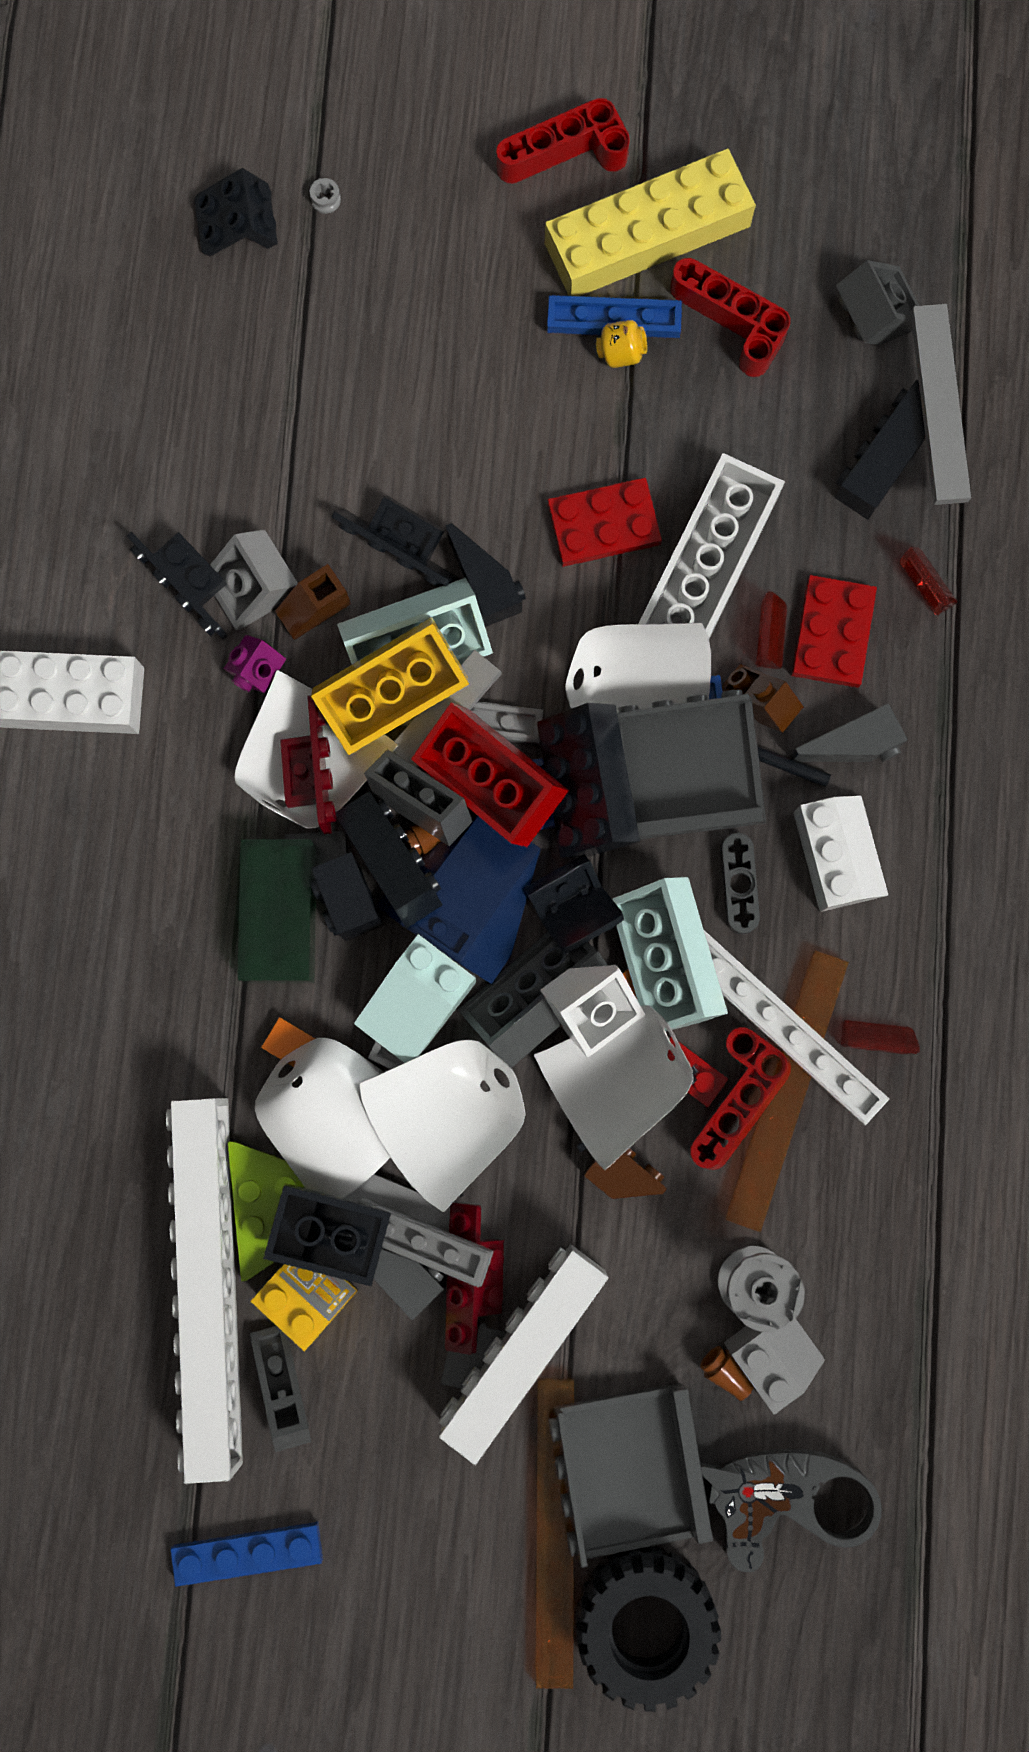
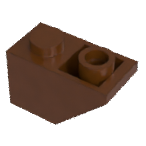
[275,564,351,640]
[722,664,804,733]
[583,1148,667,1199]

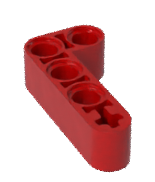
[496,98,630,184]
[670,258,791,377]
[691,1027,791,1170]

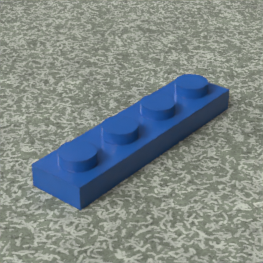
[547,295,682,338]
[171,1522,323,1587]

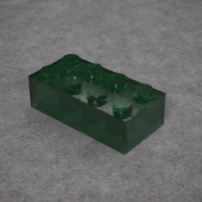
[238,839,316,984]

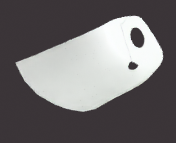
[565,622,711,713]
[234,670,399,828]
[534,1005,693,1170]
[255,1038,390,1198]
[359,1040,526,1212]

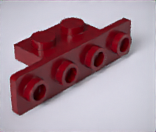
[280,695,336,835]
[445,1203,504,1355]

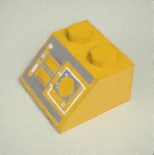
[251,1264,358,1352]

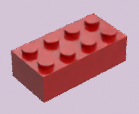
[411,702,569,847]

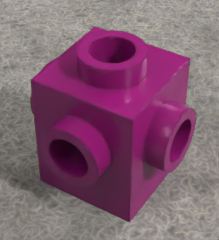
[223,635,286,693]

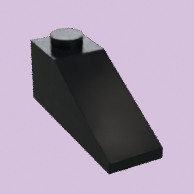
[445,523,526,627]

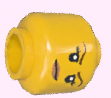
[596,320,647,368]

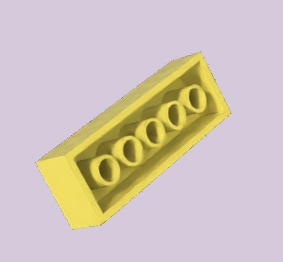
[545,148,756,296]

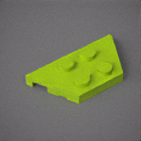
[228,1141,305,1282]

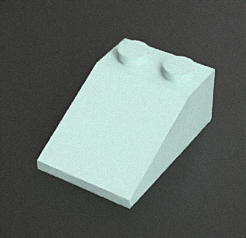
[354,934,476,1063]

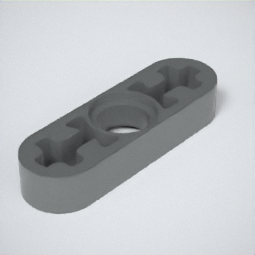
[720,833,760,935]

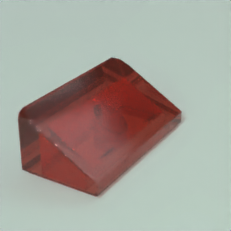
[900,547,957,616]
[756,591,787,669]
[841,1020,920,1055]

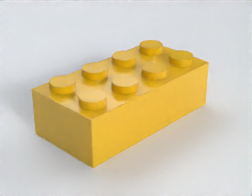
[311,617,469,755]

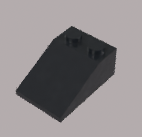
[263,1183,391,1286]

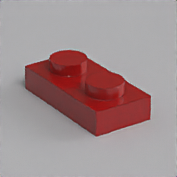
[667,1037,728,1108]

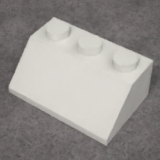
[793,795,888,912]

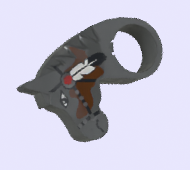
[700,1448,882,1572]

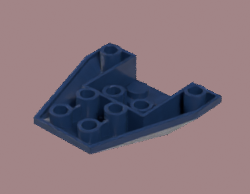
[376,815,541,984]

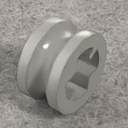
[310,178,341,214]

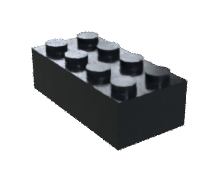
[537,702,640,858]

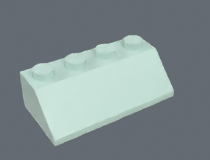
[337,578,493,665]
[612,877,728,1032]

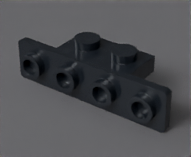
[331,496,457,587]
[127,531,228,640]

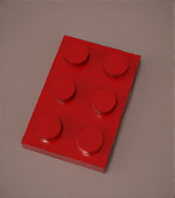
[548,478,662,567]
[791,575,877,688]

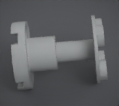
[718,1246,805,1332]

